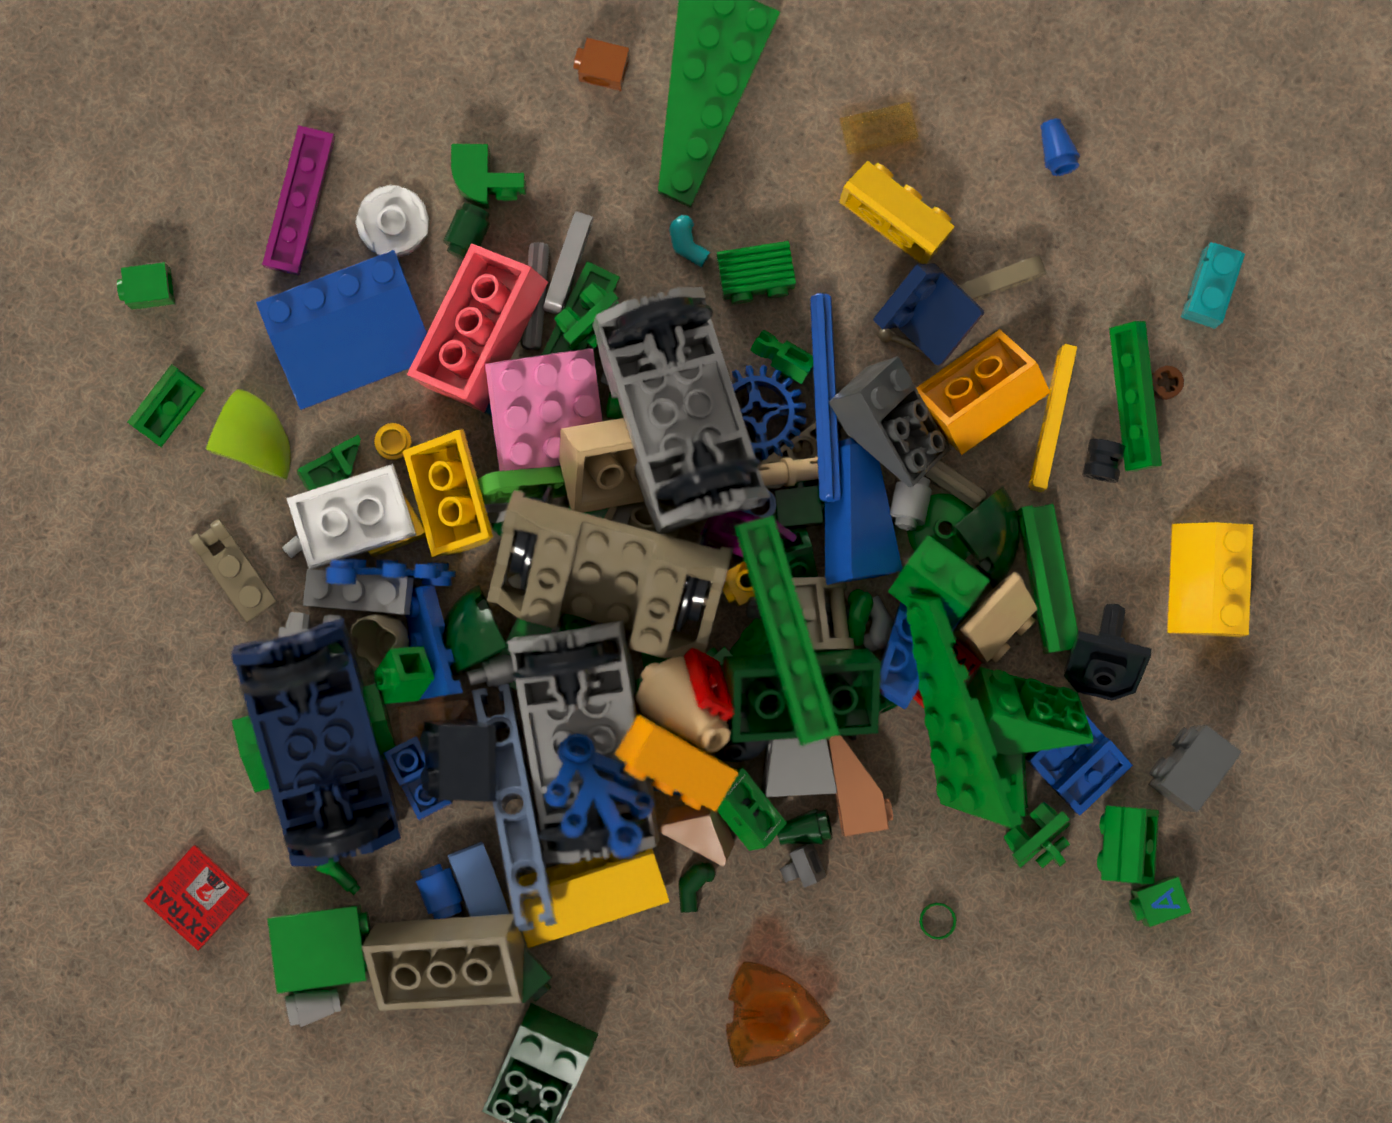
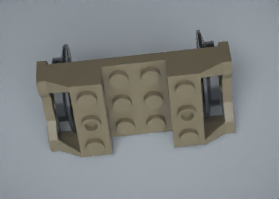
[487,486,733,658]

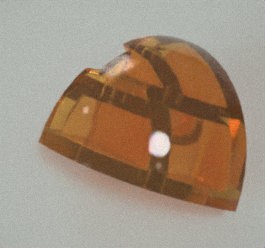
[726,961,831,1068]

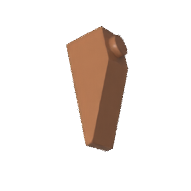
[826,736,893,836]

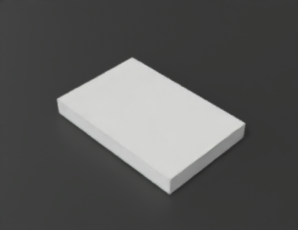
[287,464,416,570]

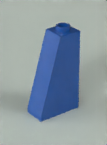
[825,438,903,585]

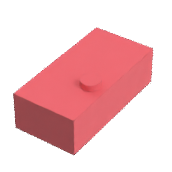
[407,243,548,412]

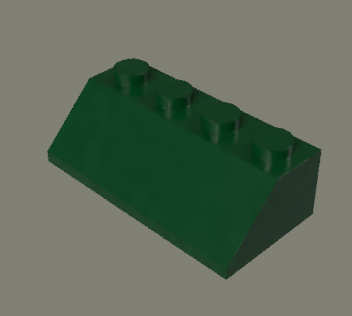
[723,649,881,742]

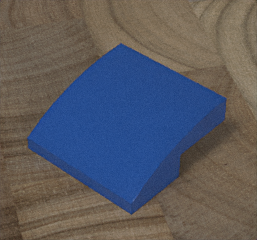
[1025,715,1133,816]

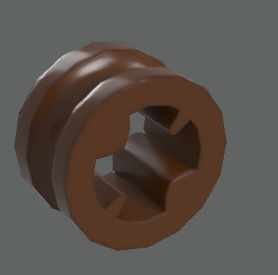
[1152,365,1184,400]

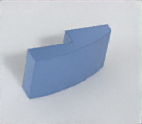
[447,842,509,917]

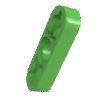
[478,466,567,504]

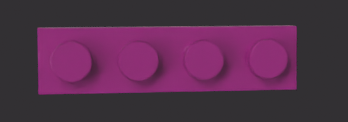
[262,125,335,276]

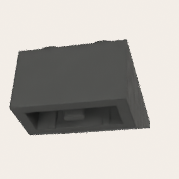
[829,357,950,487]

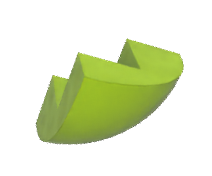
[206,389,291,480]

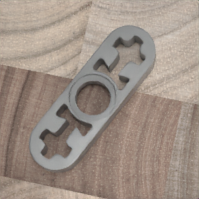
[543,211,594,315]

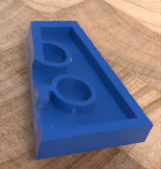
[405,586,463,700]

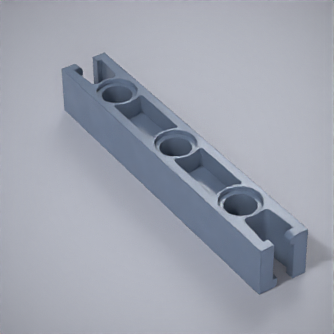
[472,683,557,932]

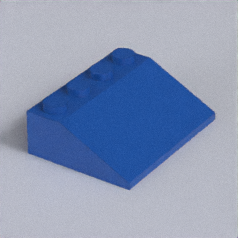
[256,250,427,410]

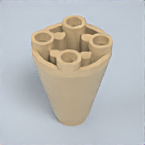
[635,656,730,752]

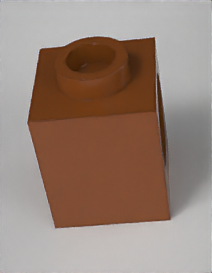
[573,38,630,91]

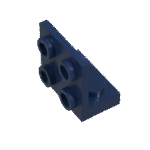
[873,263,984,365]

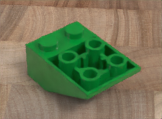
[967,667,1094,755]

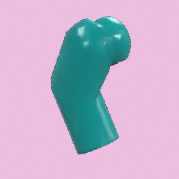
[669,215,710,268]

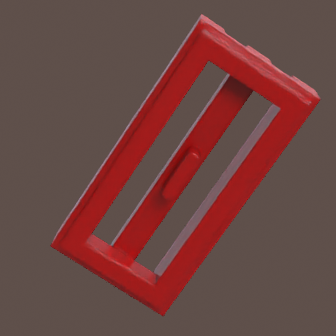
[683,648,734,722]

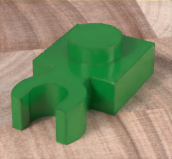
[750,330,813,384]

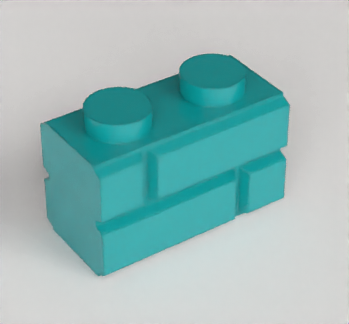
[1181,242,1245,329]

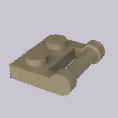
[792,577,854,651]

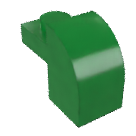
[451,144,526,209]

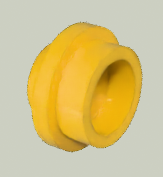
[374,423,411,460]

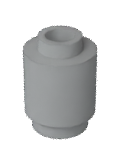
[890,477,932,530]

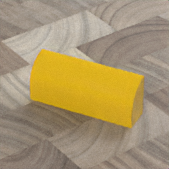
[507,848,670,948]

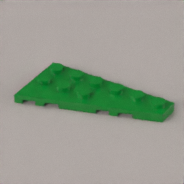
[658,0,780,208]
[905,592,1023,828]

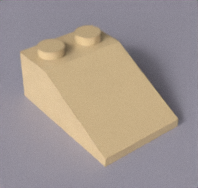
[953,573,1038,664]

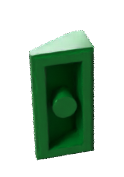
[127,364,206,448]

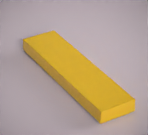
[1028,344,1077,492]

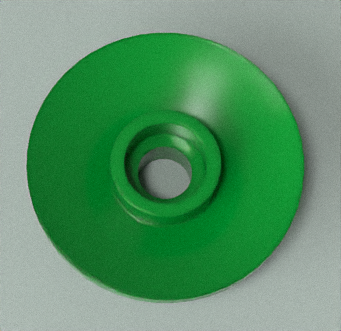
[907,493,974,560]

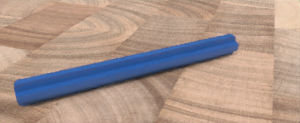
[810,293,842,502]

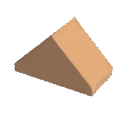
[658,805,735,867]

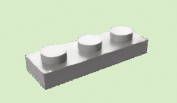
[303,569,414,615]

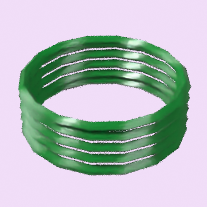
[919,903,957,940]

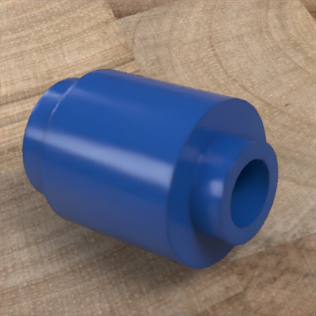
[415,863,463,919]

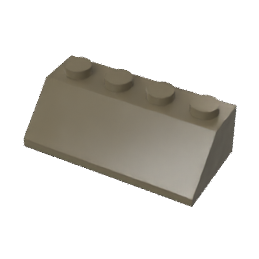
[362,914,524,1011]

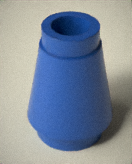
[1040,119,1080,176]

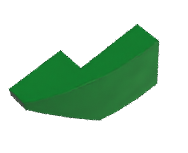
[297,435,361,491]

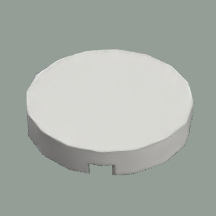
[356,185,429,257]

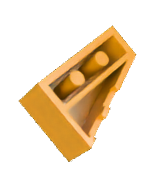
[615,715,739,812]

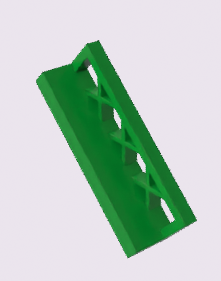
[1017,504,1078,654]

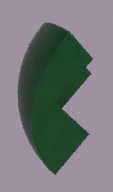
[951,486,1020,588]
[441,585,509,678]

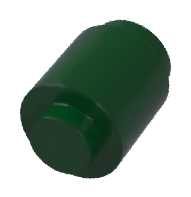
[443,202,490,259]

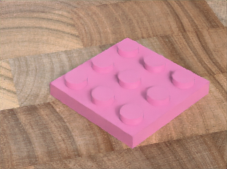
[485,348,602,471]

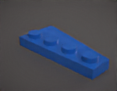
[880,602,961,710]

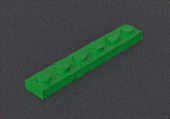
[735,516,839,746]

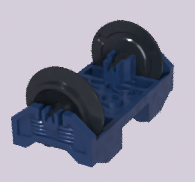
[231,618,402,866]

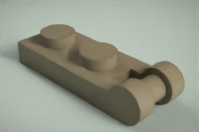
[188,518,278,623]

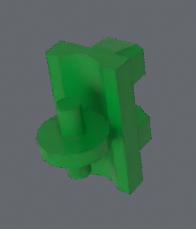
[554,282,620,350]
[1004,802,1070,869]

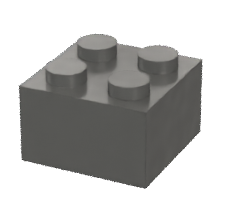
[1148,725,1242,812]

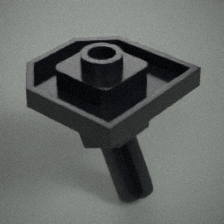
[1064,603,1152,701]

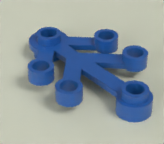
[326,558,456,586]
[545,733,654,858]

